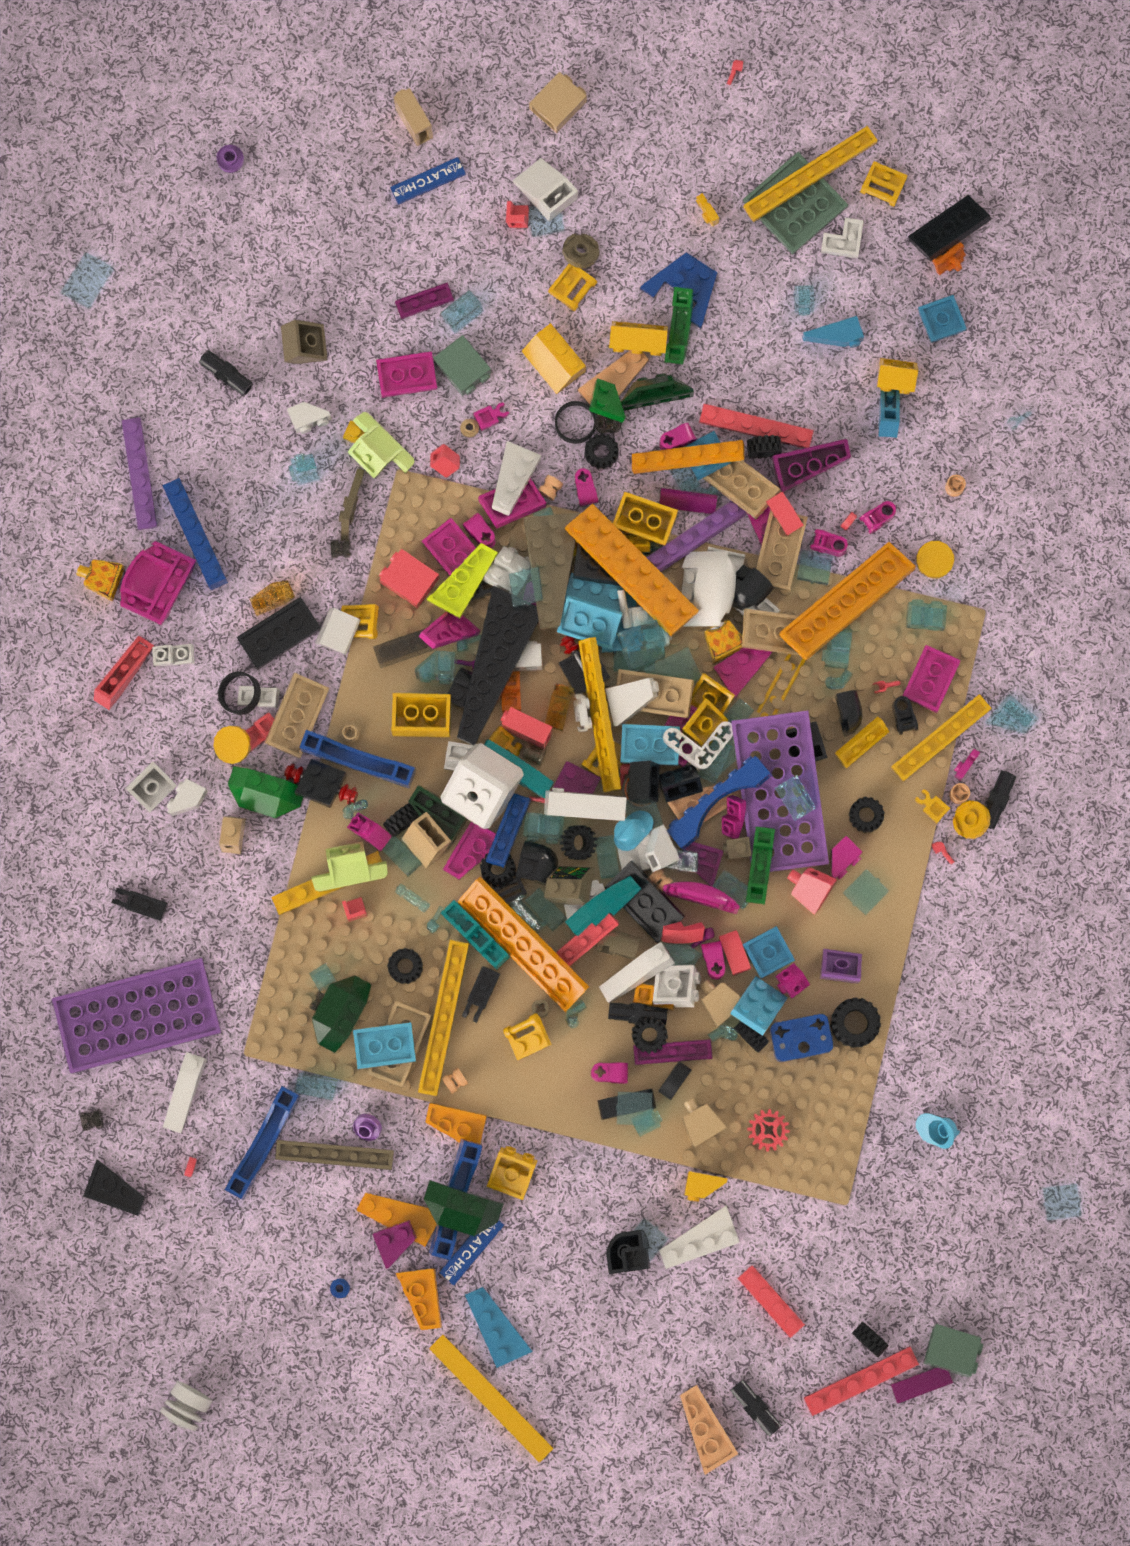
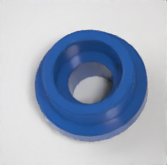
[330,1278,350,1298]

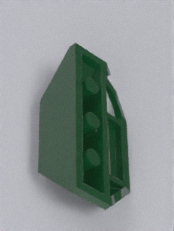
[621,373,694,411]
[312,975,372,1053]
[423,1180,504,1236]

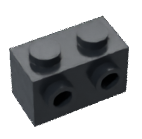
[627,761,660,804]
[659,765,703,803]

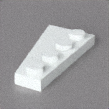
[492,441,541,516]
[659,1206,740,1269]

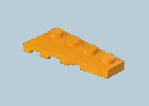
[356,1193,437,1247]

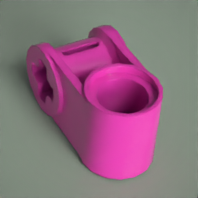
[659,423,697,450]
[575,468,599,507]
[859,501,896,534]
[462,513,496,549]
[810,529,848,557]
[701,941,725,980]
[591,1062,628,1084]

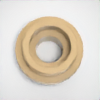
[460,419,479,438]
[340,723,360,743]

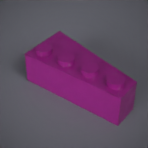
[771,439,851,493]

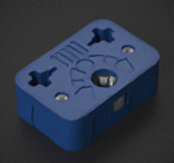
[769,1014,833,1062]

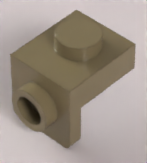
[723,837,752,859]

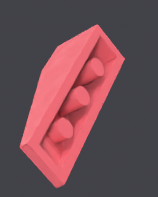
[94,636,154,710]

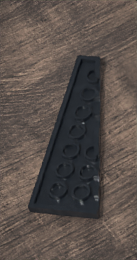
[457,586,539,746]

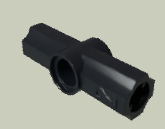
[199,350,253,397]
[985,770,1016,830]
[608,1002,668,1025]
[730,1379,782,1437]

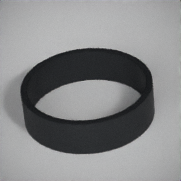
[555,401,596,444]
[218,671,261,715]

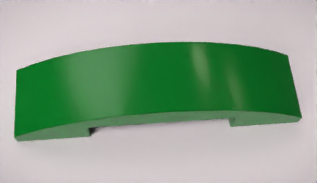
[664,287,693,365]
[746,827,775,905]

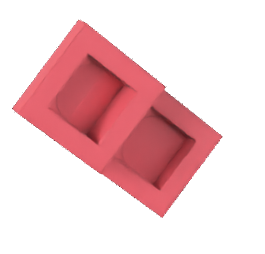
[766,491,804,536]
[246,712,274,752]
[661,921,705,944]
[719,930,751,976]

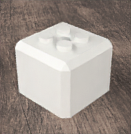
[440,743,524,829]

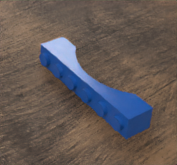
[162,478,228,591]
[299,730,416,789]
[666,756,773,850]
[224,1086,301,1200]
[429,1139,483,1261]

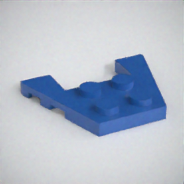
[640,252,717,329]

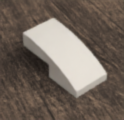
[237,686,280,708]

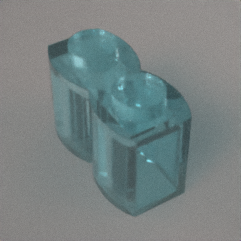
[906,599,947,631]
[821,629,852,669]
[523,812,565,844]

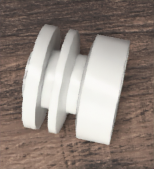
[160,1381,213,1431]

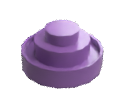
[216,145,244,173]
[353,1113,382,1141]

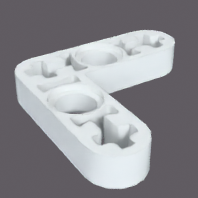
[663,721,733,770]

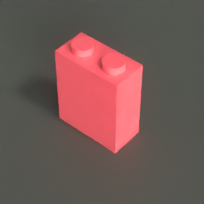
[379,549,440,609]
[501,707,553,749]

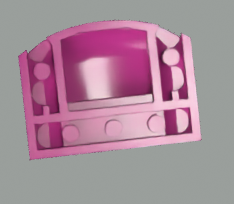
[120,541,196,625]
[663,882,740,915]

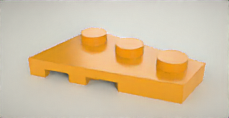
[425,1102,487,1144]

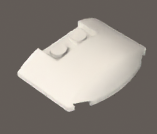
[682,551,736,627]

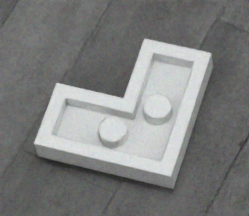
[821,218,864,258]

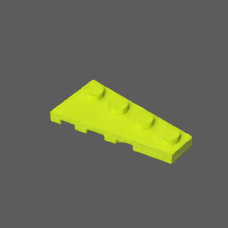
[427,543,498,619]

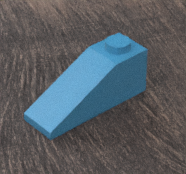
[802,316,864,348]
[878,389,900,438]

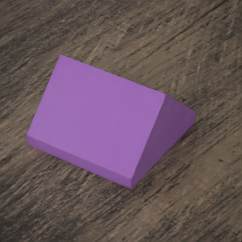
[819,949,862,984]

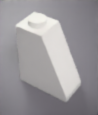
[605,678,659,726]

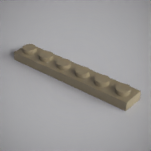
[275,1140,394,1170]

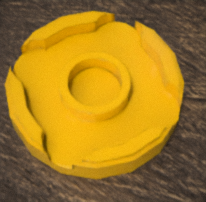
[916,541,954,579]
[213,726,251,764]
[953,800,991,839]

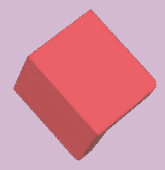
[506,201,529,228]
[430,444,460,478]
[342,897,368,922]

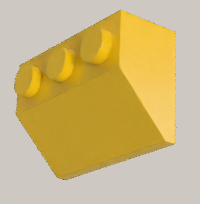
[609,321,668,356]
[522,323,586,394]
[613,492,678,546]
[391,693,451,737]

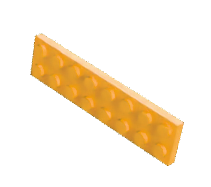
[565,503,699,636]
[779,542,916,661]
[457,877,589,1012]

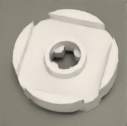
[574,693,592,732]

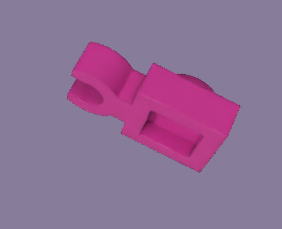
[473,402,509,431]
[954,749,980,781]

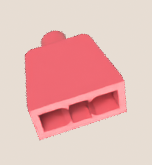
[787,867,837,915]

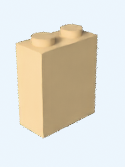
[529,72,587,133]
[393,88,433,146]
[402,812,451,868]

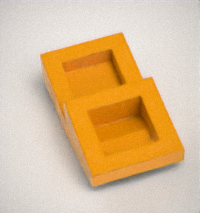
[633,984,674,1011]

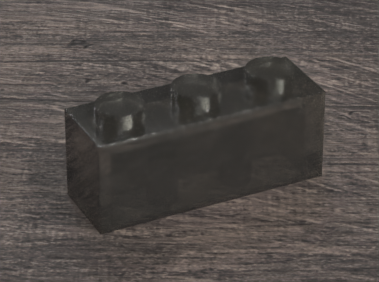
[373,628,434,669]

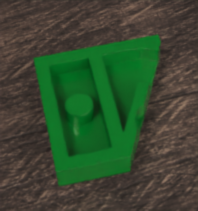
[589,378,626,423]

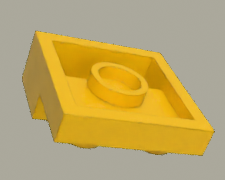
[486,1146,538,1200]

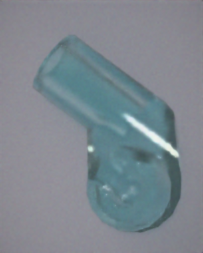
[825,669,853,690]
[342,799,368,819]
[566,999,587,1028]
[708,1025,738,1042]

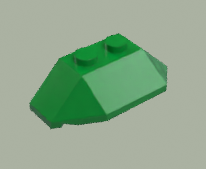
[228,766,303,819]

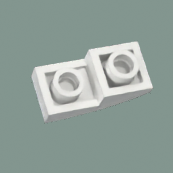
[152,644,195,666]

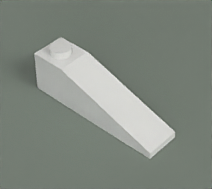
[599,942,675,1003]
[163,1052,207,1133]

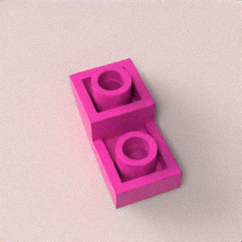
[722,795,746,839]

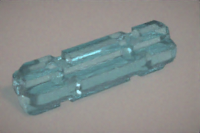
[395,884,430,912]

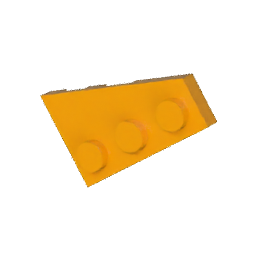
[395,1268,442,1330]

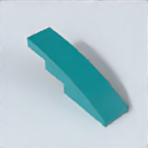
[484,739,554,798]
[565,876,641,936]
[441,900,510,970]

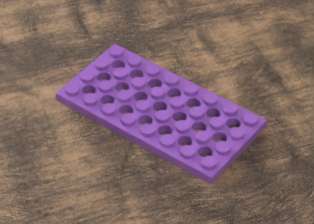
[731,711,829,872]
[52,958,222,1074]

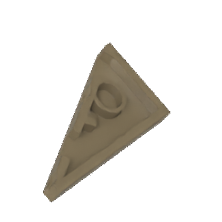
[339,469,364,542]

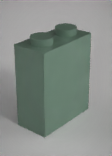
[433,335,491,396]
[923,1324,983,1378]

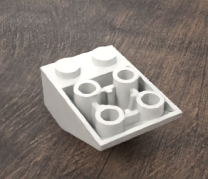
[513,158,578,222]

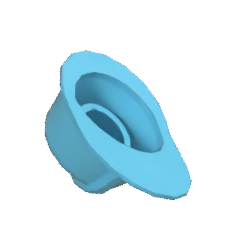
[614,810,654,851]
[915,1113,960,1149]

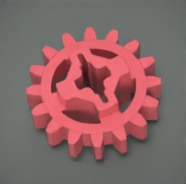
[747,1109,790,1152]

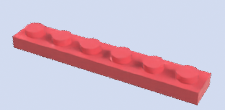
[699,404,814,448]
[804,1346,919,1416]

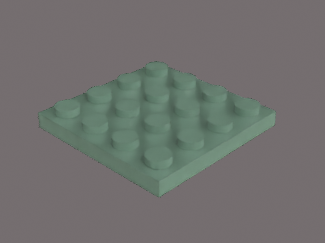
[743,152,848,255]

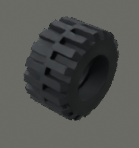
[831,997,881,1048]

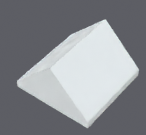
[315,608,360,655]
[125,762,177,812]

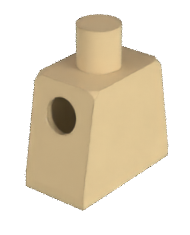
[219,816,246,854]
[700,979,741,1027]
[682,1098,726,1147]

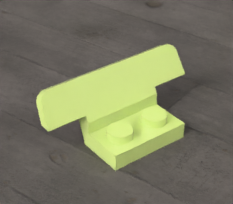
[348,412,414,478]
[311,841,388,892]

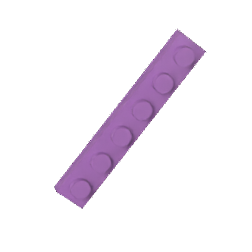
[122,417,157,530]
[646,501,747,572]

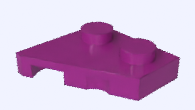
[551,761,601,794]
[681,842,723,887]
[372,1220,417,1269]

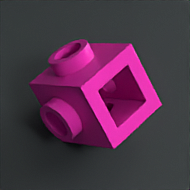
[775,963,810,999]

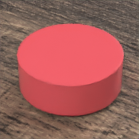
[840,512,857,530]
[184,1157,197,1177]

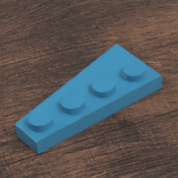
[465,1287,533,1368]

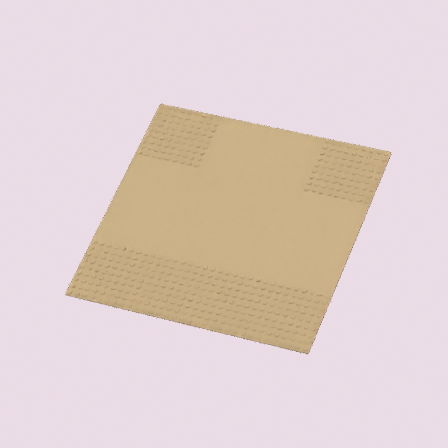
[244,469,985,1205]

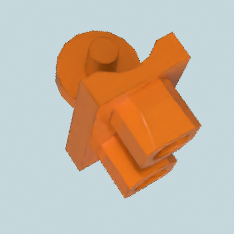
[932,242,966,275]

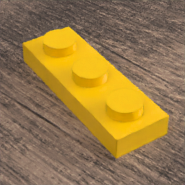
[835,716,890,769]

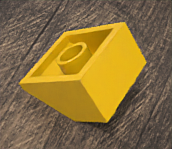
[877,358,918,394]
[684,1171,728,1202]

